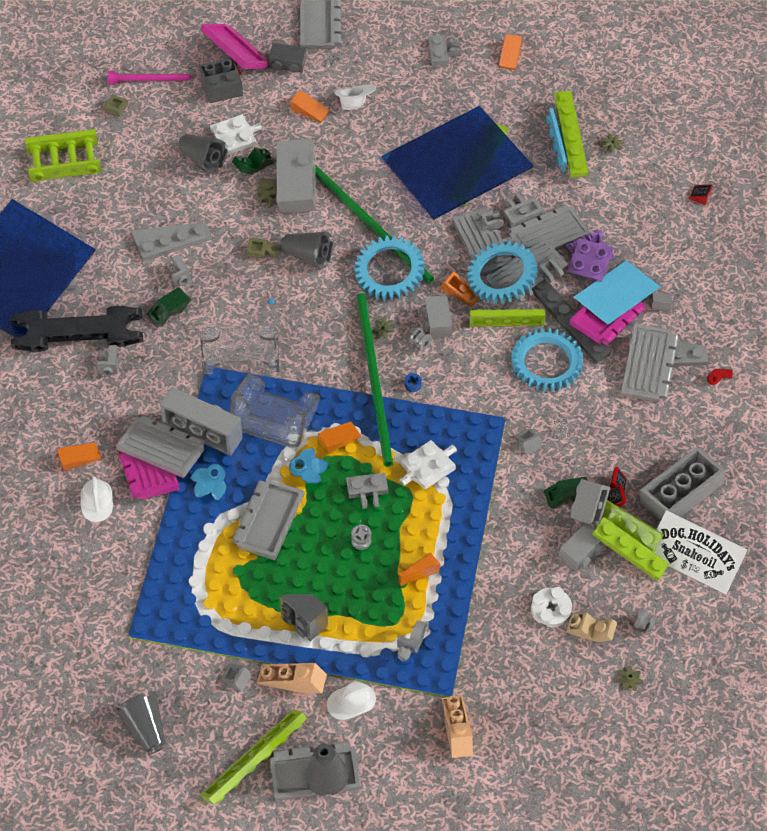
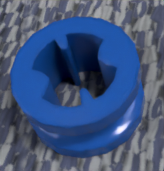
[404,373,422,392]

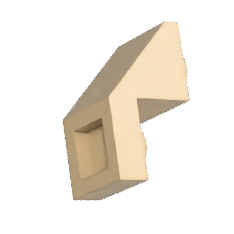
[566,612,617,642]

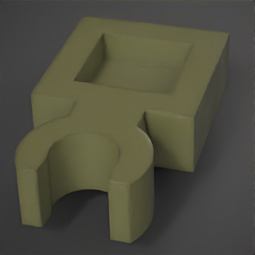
[257,179,277,208]
[246,238,280,259]

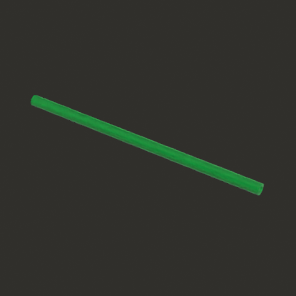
[315,164,434,284]
[356,293,393,467]

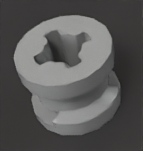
[409,328,432,352]
[352,525,371,550]
[634,609,658,635]

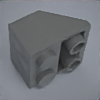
[199,58,243,103]
[280,594,328,642]

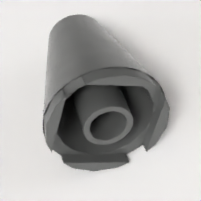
[179,134,228,174]
[280,232,333,269]
[116,691,166,754]
[305,744,348,796]

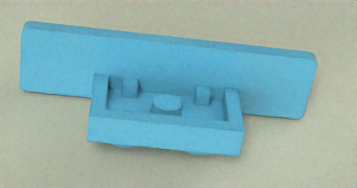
[546,108,567,172]

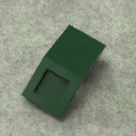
[232,147,275,175]
[147,287,192,327]
[544,477,588,509]

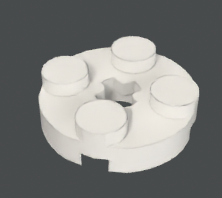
[531,587,572,628]

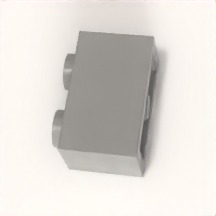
[421,295,453,338]
[570,479,610,525]
[558,523,604,572]

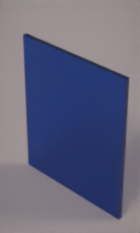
[382,106,533,220]
[0,199,96,338]

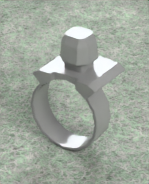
[397,620,427,661]

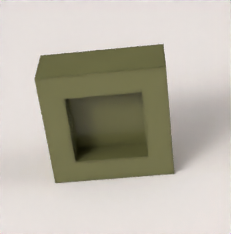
[104,94,128,116]

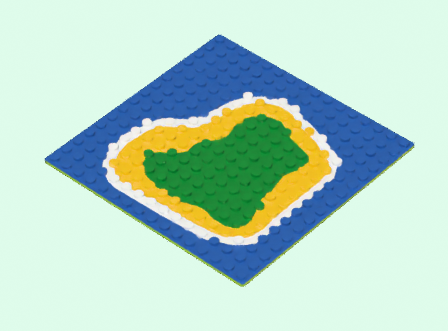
[129,367,505,697]

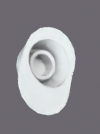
[335,85,376,110]
[81,477,113,522]
[327,682,376,720]

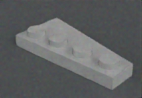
[131,222,212,262]
[628,333,708,367]

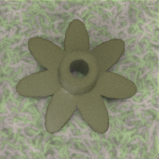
[601,133,624,152]
[372,316,394,340]
[616,666,643,691]

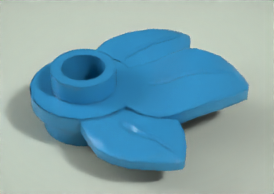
[289,448,328,484]
[190,464,226,501]

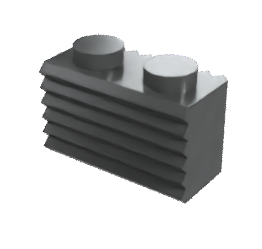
[269,43,307,73]

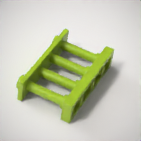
[25,129,102,182]

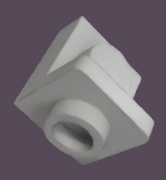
[171,254,191,287]
[97,345,119,376]

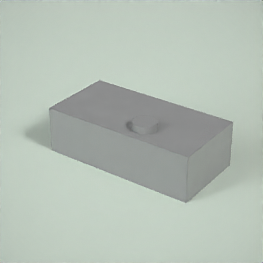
[277,139,316,213]
[160,387,242,456]
[640,447,726,521]

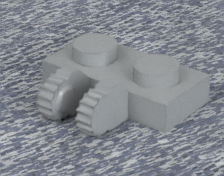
[428,35,461,66]
[503,193,543,227]
[346,473,388,509]

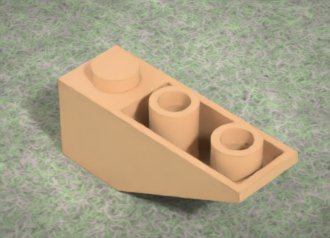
[257,663,327,694]
[442,696,473,758]

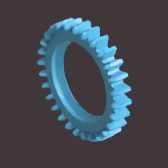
[354,236,425,301]
[467,241,538,304]
[511,327,583,392]

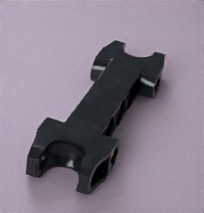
[10,306,144,352]

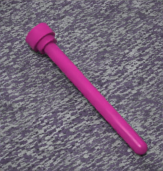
[108,71,191,85]

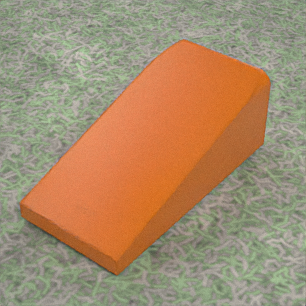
[499,34,522,70]
[291,90,330,123]
[440,271,479,307]
[318,422,361,454]
[57,442,101,471]
[398,553,440,586]

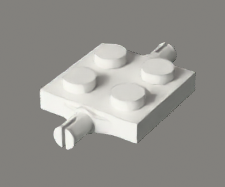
[210,114,262,155]
[399,440,457,490]

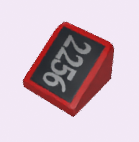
[689,184,713,205]
[610,466,627,491]
[607,485,626,508]

